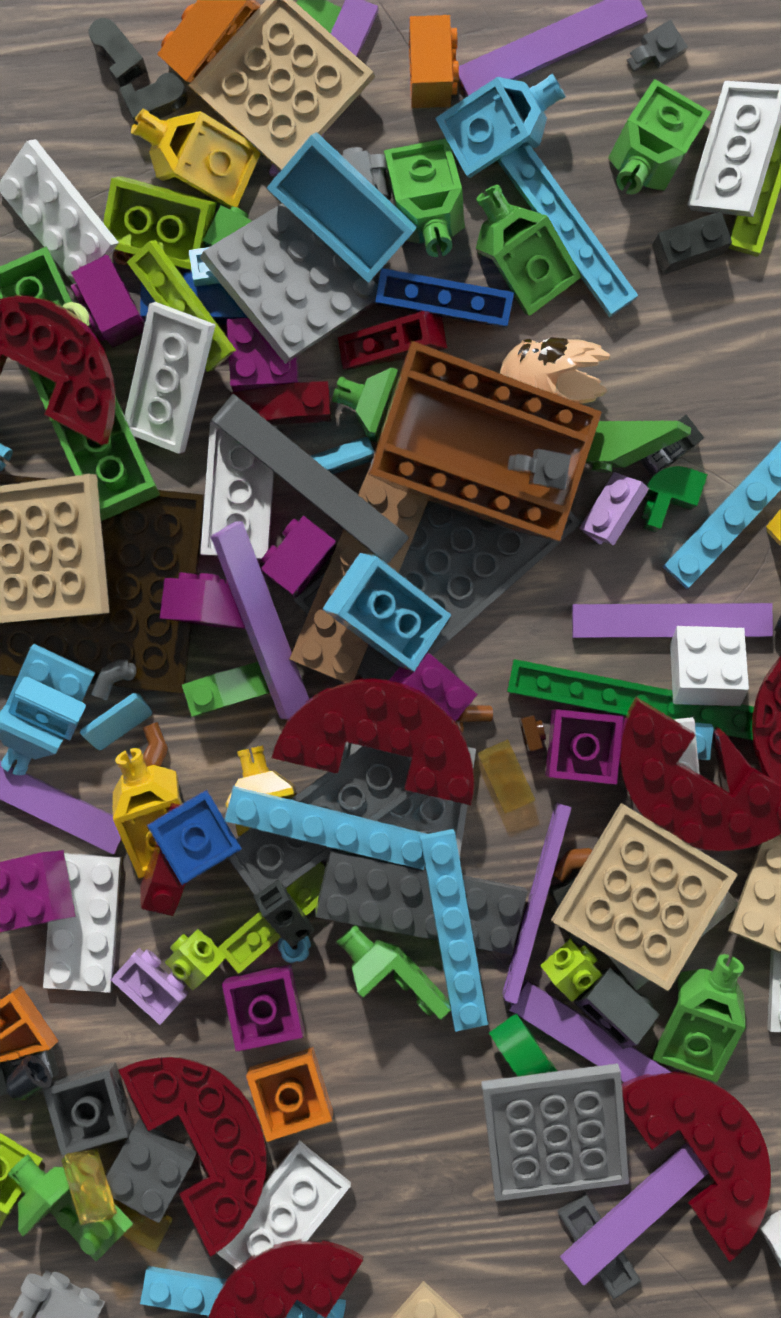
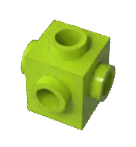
[164,929,226,991]
[540,939,602,1002]

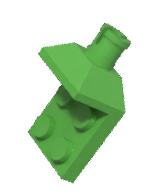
[608,79,711,194]
[384,138,465,257]
[475,185,582,316]
[332,368,399,443]
[336,925,450,1020]
[653,954,746,1082]
[7,1155,133,1262]

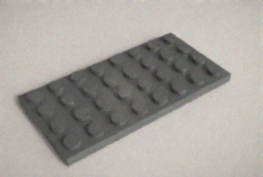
[294,500,582,680]

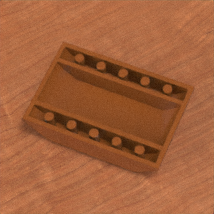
[368,341,602,541]

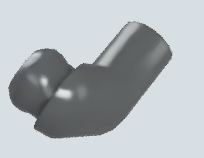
[91,659,137,700]

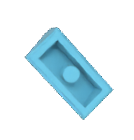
[311,437,375,475]
[8,677,86,740]
[80,693,153,750]

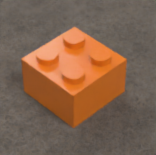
[409,15,459,108]
[246,1047,333,1142]

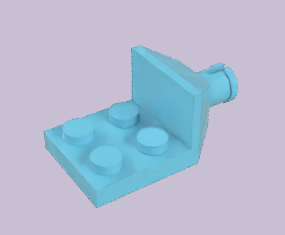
[435,73,566,178]
[0,644,96,775]

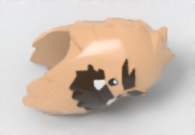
[500,337,610,403]

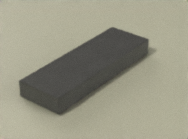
[557,1192,642,1300]

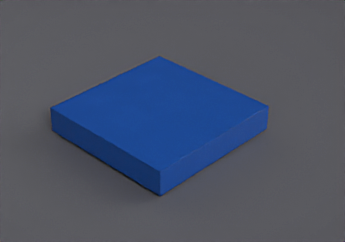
[147,790,242,885]

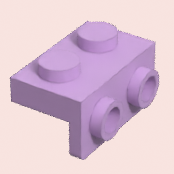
[580,472,649,546]
[110,948,189,1025]

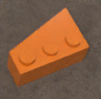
[157,0,261,83]
[0,986,58,1062]

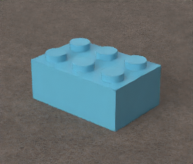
[322,553,451,671]

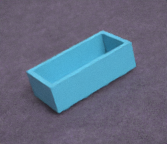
[267,132,417,283]

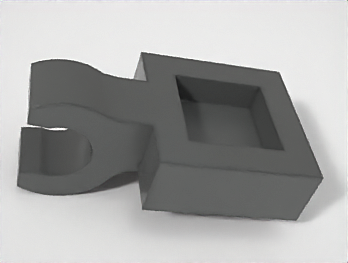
[627,20,688,72]
[508,449,571,490]

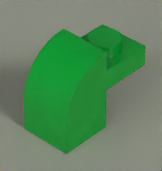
[641,466,708,533]
[489,1013,558,1077]

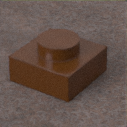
[519,715,546,751]

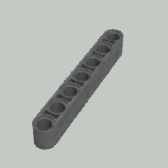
[211,394,409,564]

